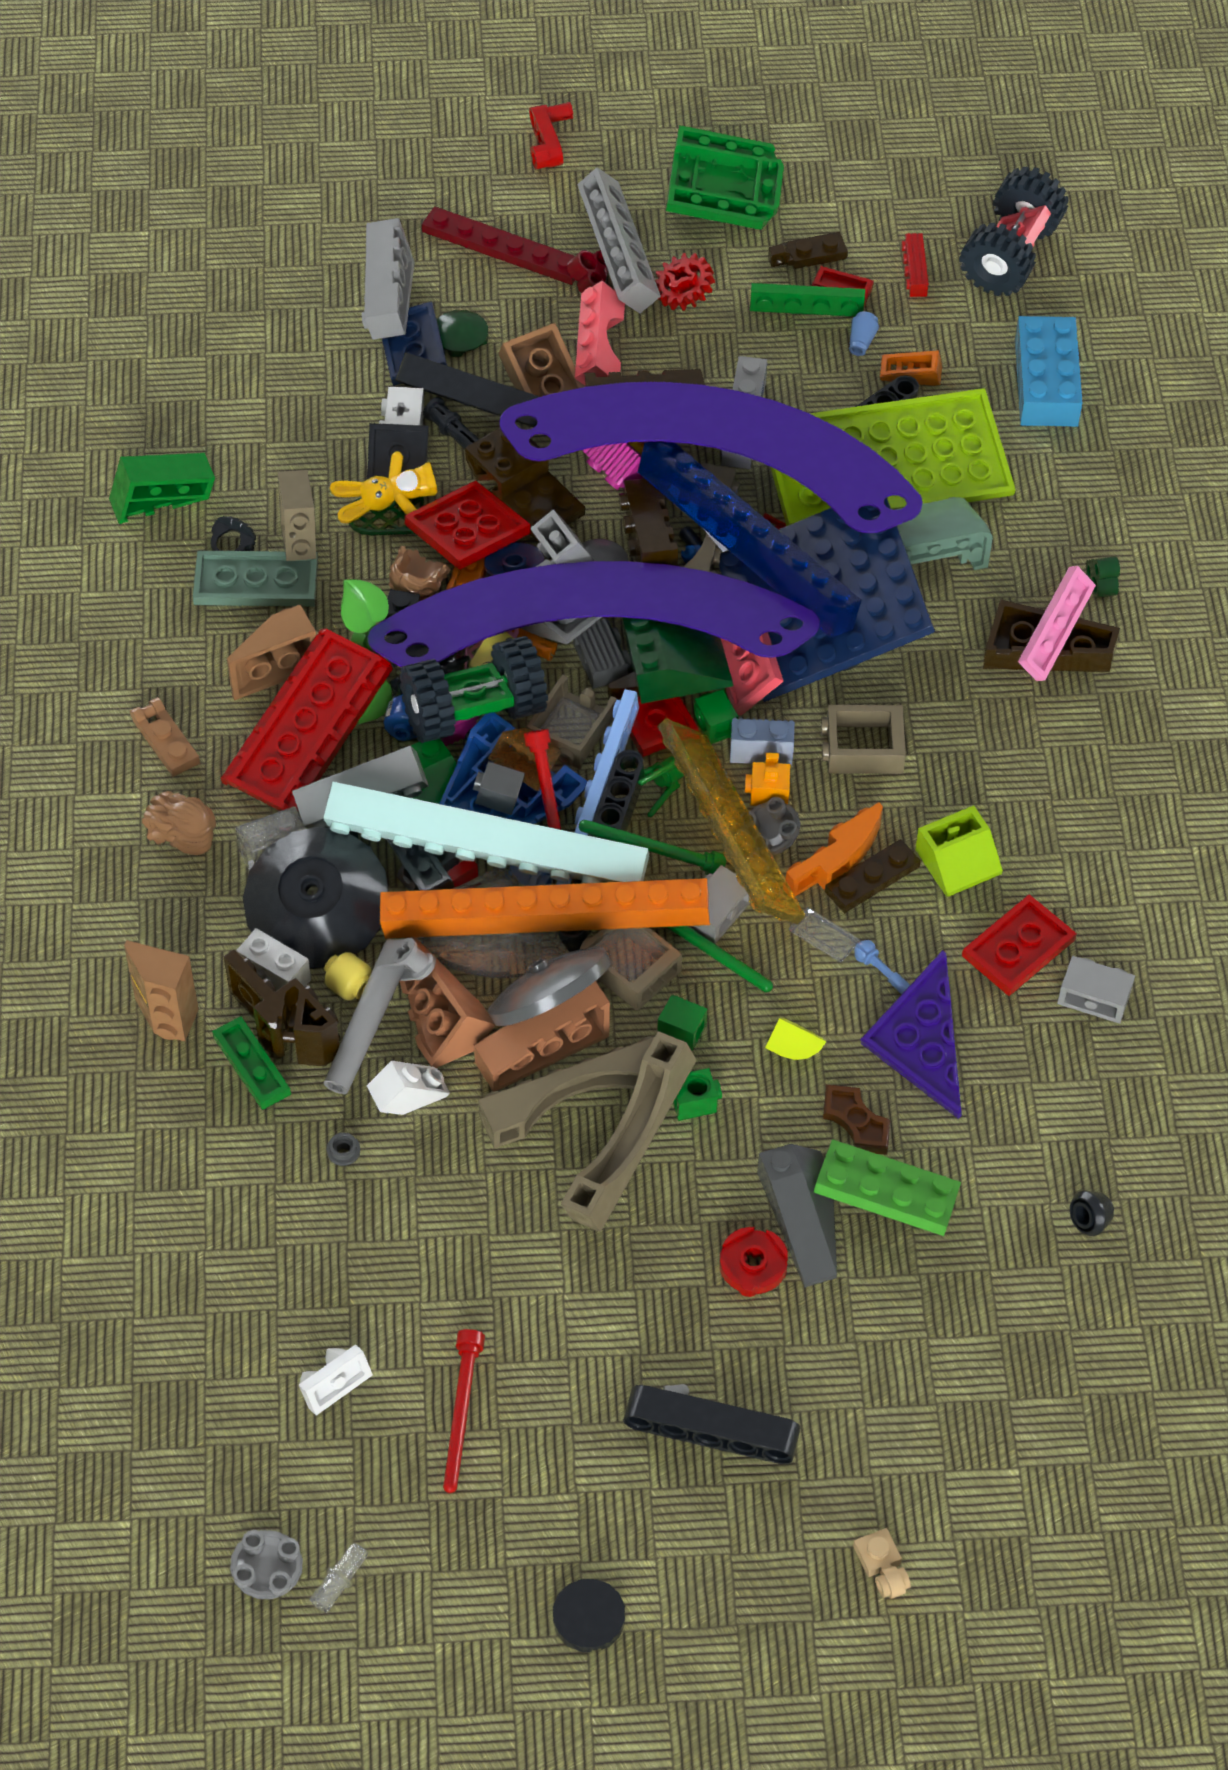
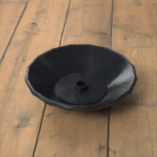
[243,827,389,969]

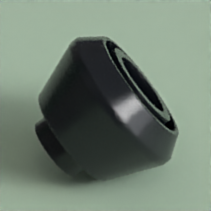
[1070,1191,1114,1236]

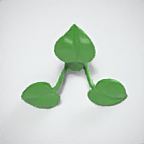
[341,579,392,725]

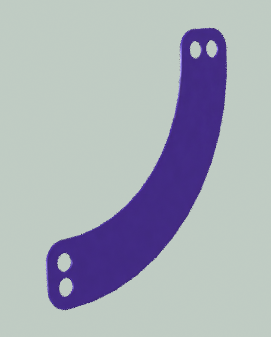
[499,382,923,533]
[368,561,820,667]

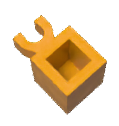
[745,753,790,806]

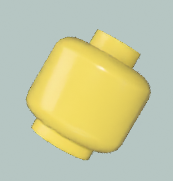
[324,952,372,1001]

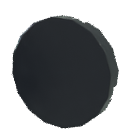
[553,1579,625,1652]

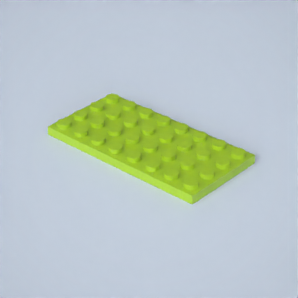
[770,388,1016,526]

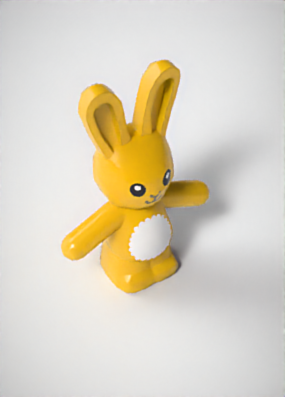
[330,451,437,523]

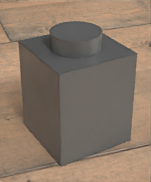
[473,761,525,815]

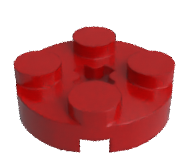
[719,1227,788,1297]

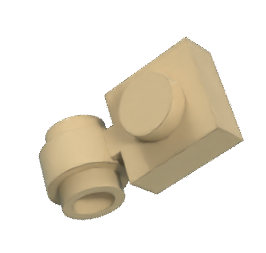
[853,1528,911,1599]

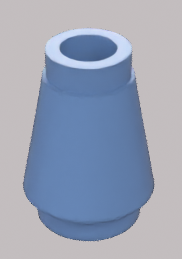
[849,311,879,356]

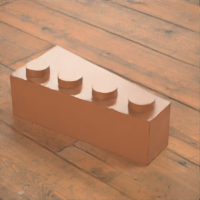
[474,981,610,1092]

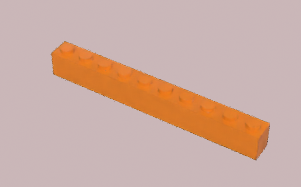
[380,878,710,939]

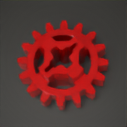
[655,253,715,311]

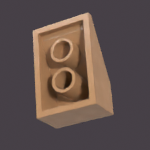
[498,323,584,397]
[227,604,316,701]

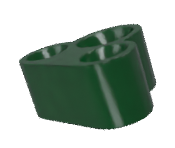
[1086,556,1120,598]

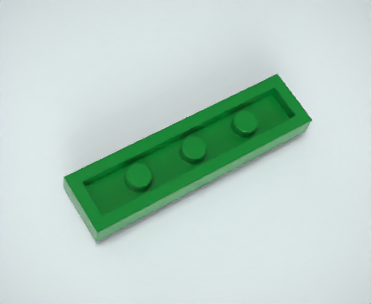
[750,283,865,317]

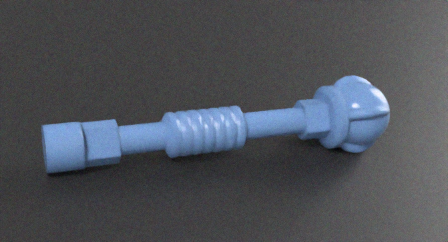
[854,940,910,994]

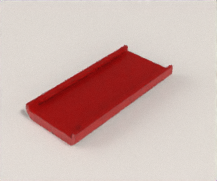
[220,628,393,820]

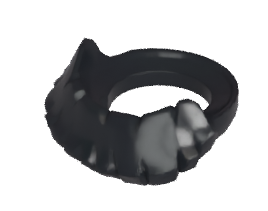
[210,516,256,551]

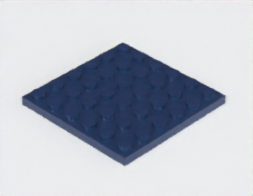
[719,498,936,702]

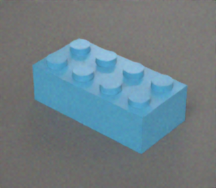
[1015,316,1082,427]

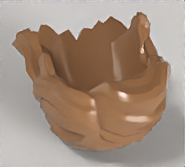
[389,546,451,601]
[142,791,216,855]

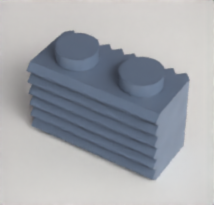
[730,717,795,765]

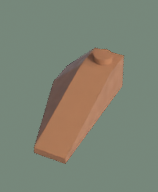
[399,936,495,1068]

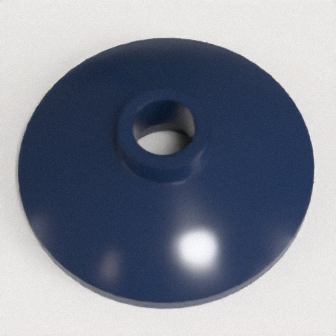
[484,543,544,576]

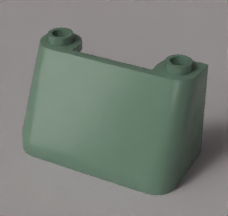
[895,497,993,570]

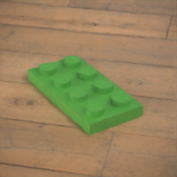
[813,1139,961,1236]

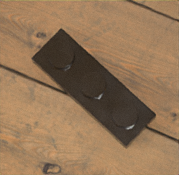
[825,839,921,914]

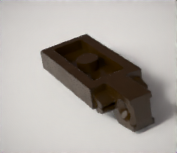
[768,232,848,269]

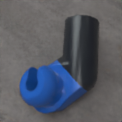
[679,526,703,564]

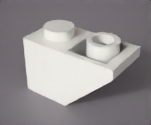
[367,1061,450,1115]

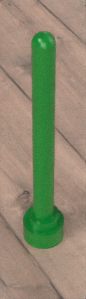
[578,820,727,875]
[667,926,773,992]

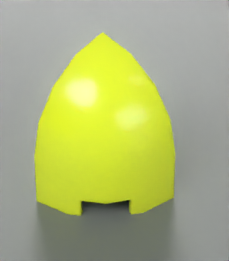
[765,1018,827,1060]

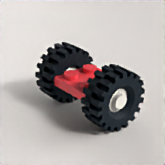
[959,167,1069,296]

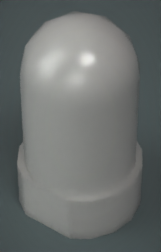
[663,1384,689,1395]

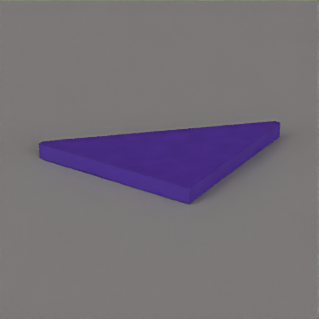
[860,950,962,1119]

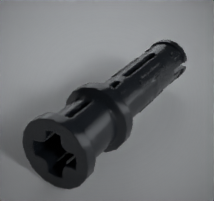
[423,397,479,450]

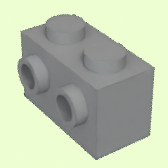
[530,509,595,564]

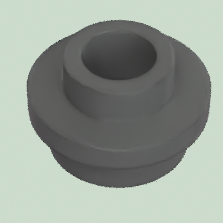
[326,1133,361,1166]

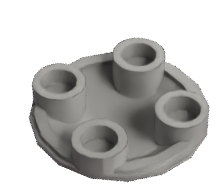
[230,1530,303,1599]

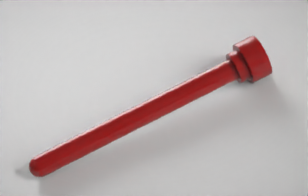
[524,729,561,830]
[443,1329,485,1494]

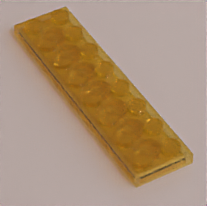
[657,718,806,925]

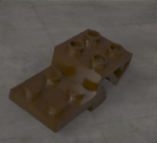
[465,423,585,543]
[223,950,341,1067]

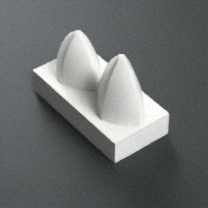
[299,1344,373,1416]

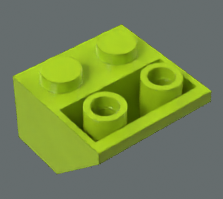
[915,805,1003,897]

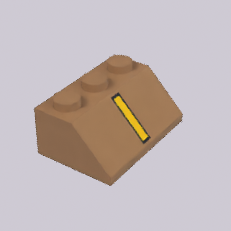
[124,940,199,1041]

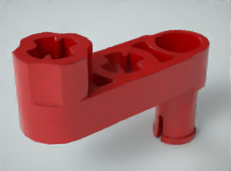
[529,102,573,170]

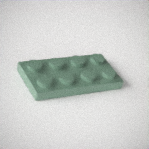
[193,551,318,607]

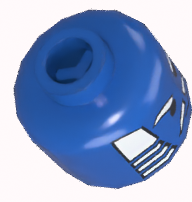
[384,694,417,741]

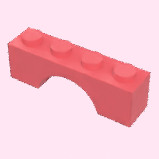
[575,281,625,386]

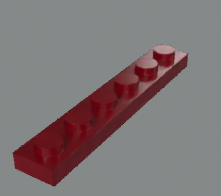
[422,206,575,285]

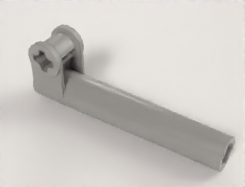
[324,938,436,1094]

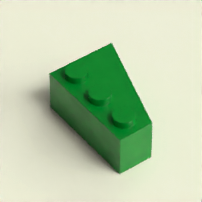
[109,453,215,524]

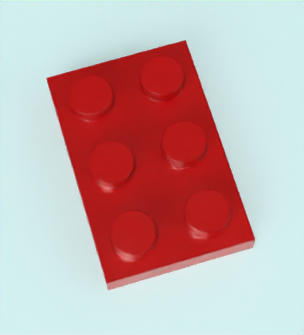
[962,894,1077,996]

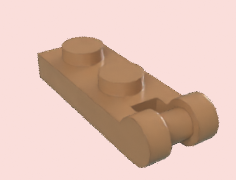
[130,697,200,777]

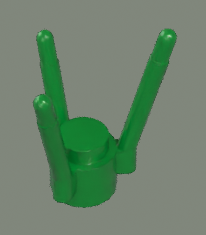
[638,756,685,818]

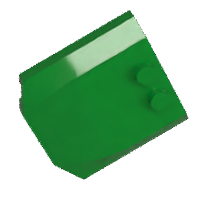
[665,125,784,230]

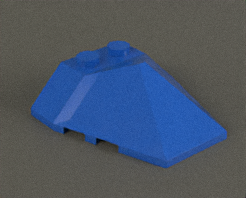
[440,712,588,824]

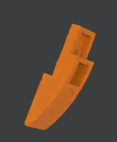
[785,802,883,898]

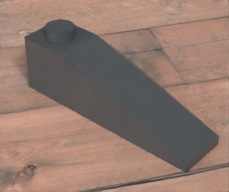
[757,1144,837,1288]

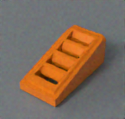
[880,350,942,386]

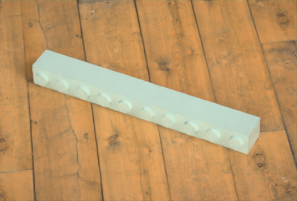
[323,782,649,884]

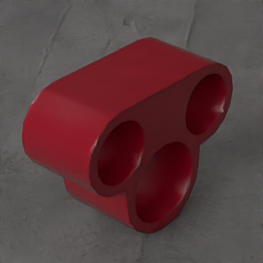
[567,250,608,293]

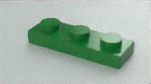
[212,1016,291,1110]

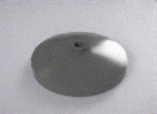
[488,946,611,1026]

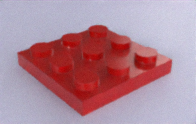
[405,480,531,570]

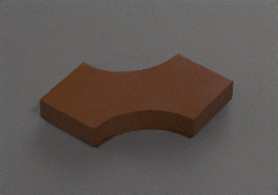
[823,1084,890,1155]

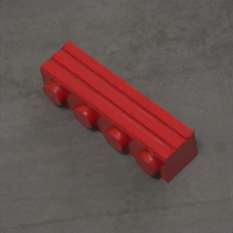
[901,233,929,297]

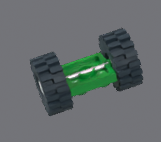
[400,636,548,743]

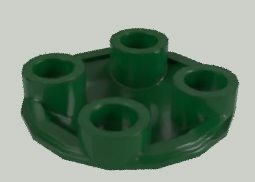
[437,310,488,357]

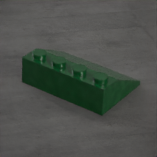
[621,617,733,704]

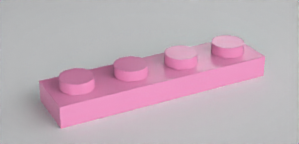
[1018,566,1096,681]

